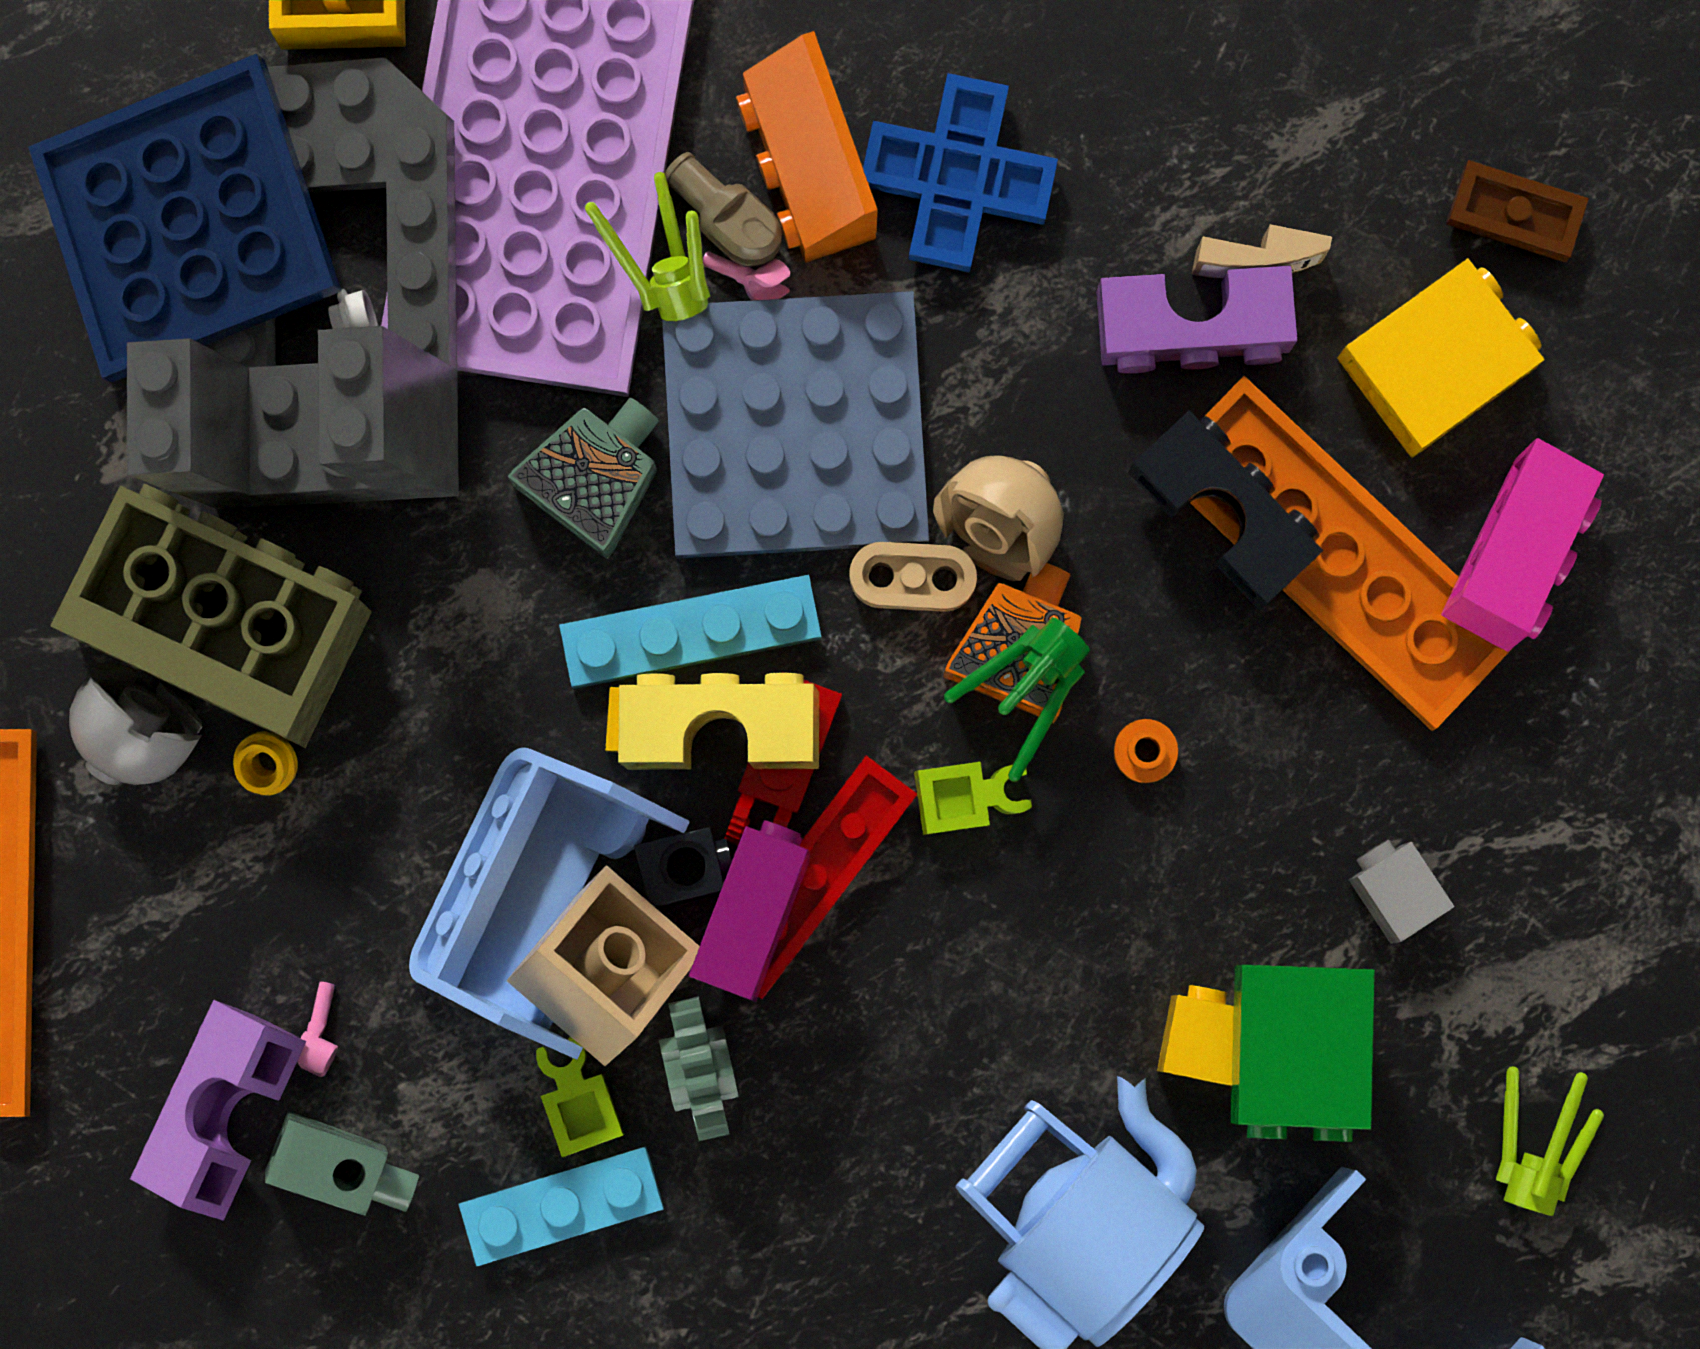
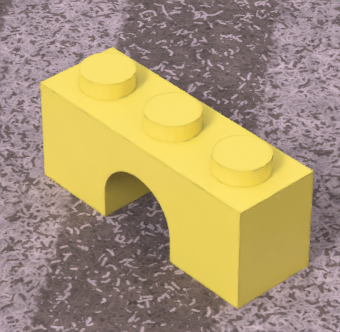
[618,673,819,770]

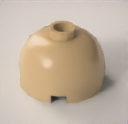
[933,456,1064,581]

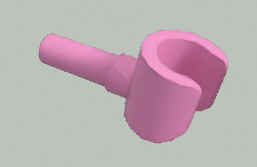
[703,251,790,301]
[297,982,338,1077]

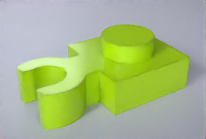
[914,762,1032,835]
[536,1037,625,1157]

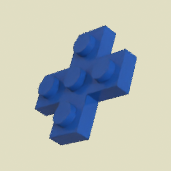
[863,73,1058,272]

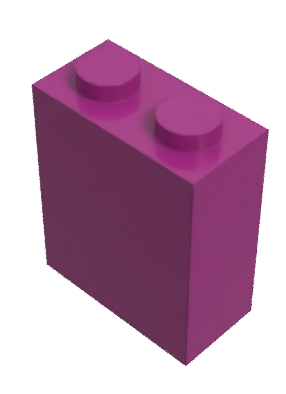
[689,820,811,1002]

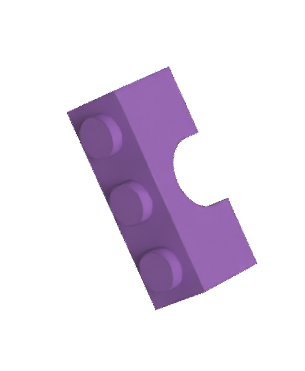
[1096,266,1297,373]
[130,1000,307,1220]

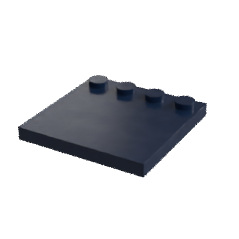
[28,53,342,383]

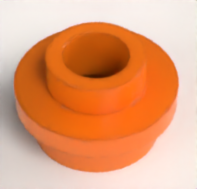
[1114,719,1178,783]

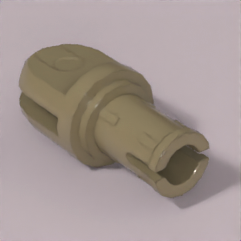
[664,152,782,267]

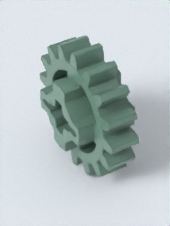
[659,996,739,1141]

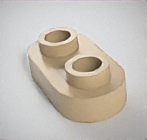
[850,542,977,612]

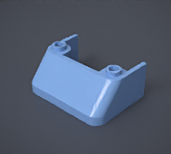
[409,747,690,1059]
[1224,1167,1545,1349]

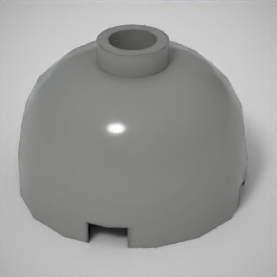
[69,663,203,785]

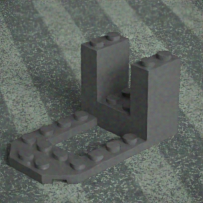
[127,57,459,509]

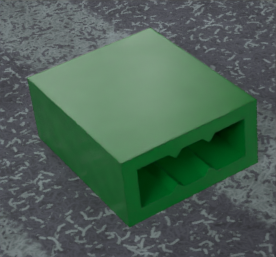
[1231,965,1375,1142]

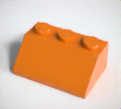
[736,31,878,263]

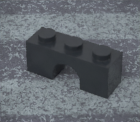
[1128,410,1324,611]

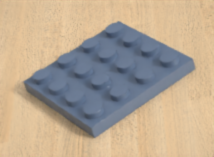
[662,291,929,559]

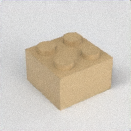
[506,865,700,1066]

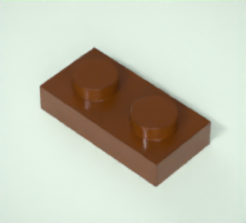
[1446,160,1589,263]

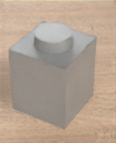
[1348,839,1455,944]

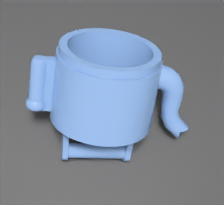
[956,1076,1204,1349]

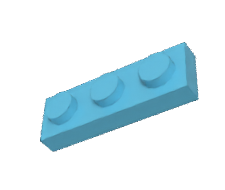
[459,1146,664,1266]

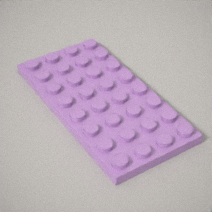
[381,0,694,397]

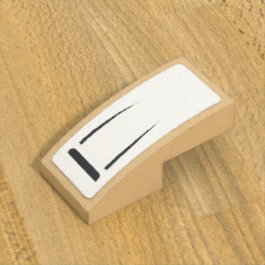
[1192,224,1332,279]

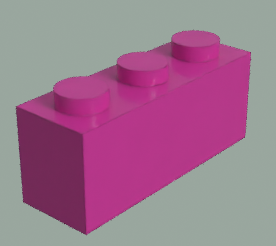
[1441,438,1604,652]

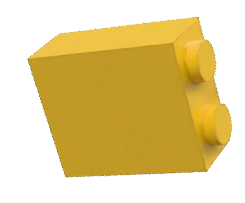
[1337,258,1545,458]

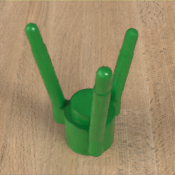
[944,617,1090,782]

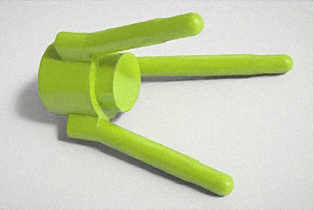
[585,172,711,321]
[1496,1066,1604,1216]

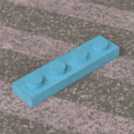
[559,575,822,689]

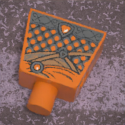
[943,563,1082,723]

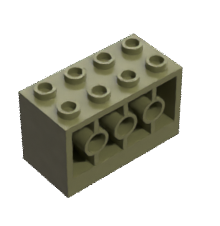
[50,484,372,748]

